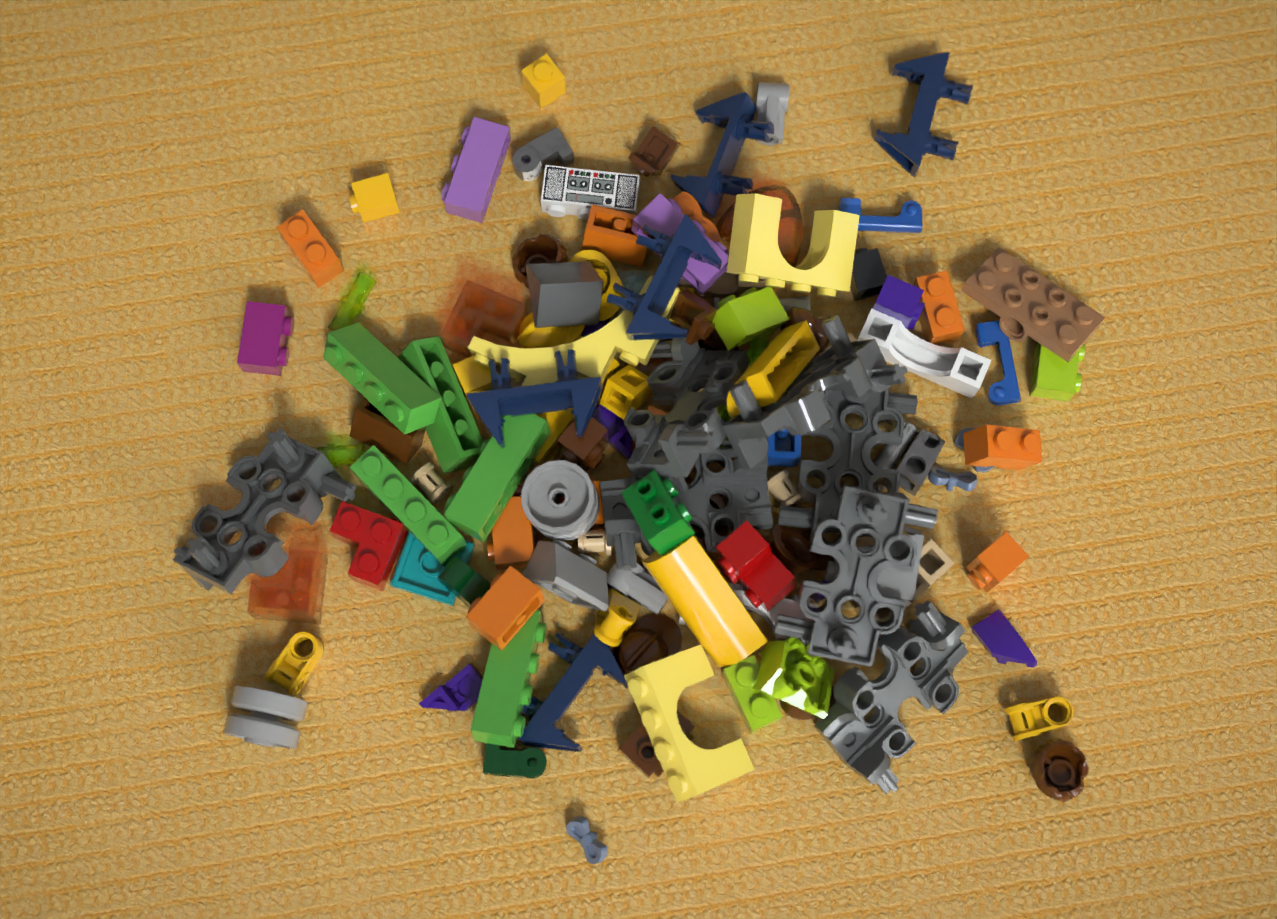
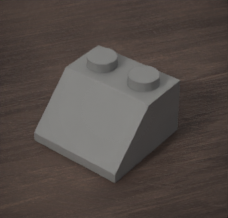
[523,539,609,611]

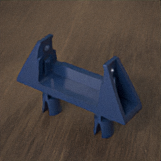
[874,52,973,177]
[670,92,774,219]
[607,214,722,341]
[467,350,603,448]
[518,632,628,752]

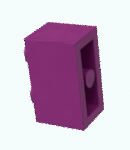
[237,301,294,376]

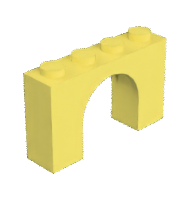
[726,193,860,297]
[624,644,755,803]

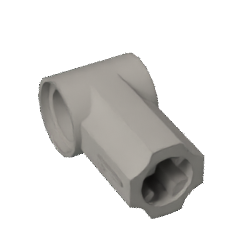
[756,81,789,146]
[606,561,668,615]

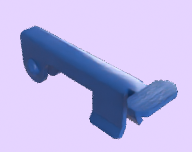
[838,198,922,233]
[975,317,1021,406]

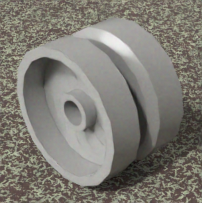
[521,460,600,541]
[223,686,308,749]

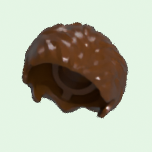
[512,234,568,289]
[1030,739,1088,802]

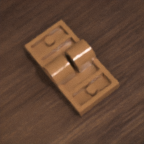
[961,247,1105,362]

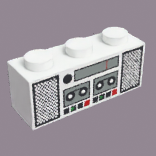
[541,165,640,221]

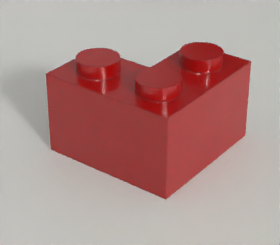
[329,501,407,591]
[716,520,798,612]

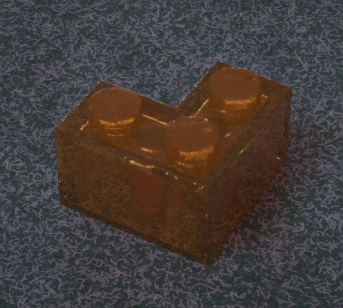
[440,279,528,358]
[247,549,328,624]

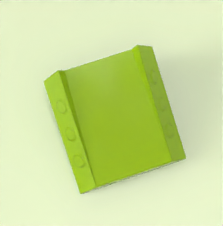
[753,637,834,719]

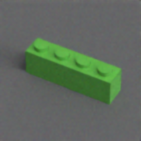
[323,322,441,435]
[397,336,484,474]
[444,414,551,542]
[349,445,467,567]
[471,610,547,748]

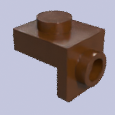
[628,126,680,177]
[670,288,718,345]

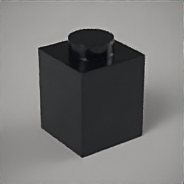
[850,248,887,301]

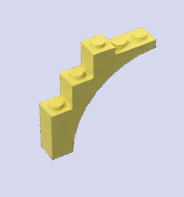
[468,275,680,387]

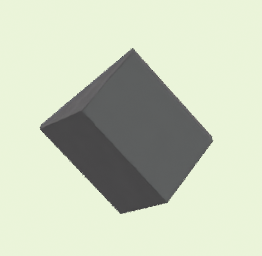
[526,261,603,328]

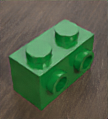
[621,470,695,556]

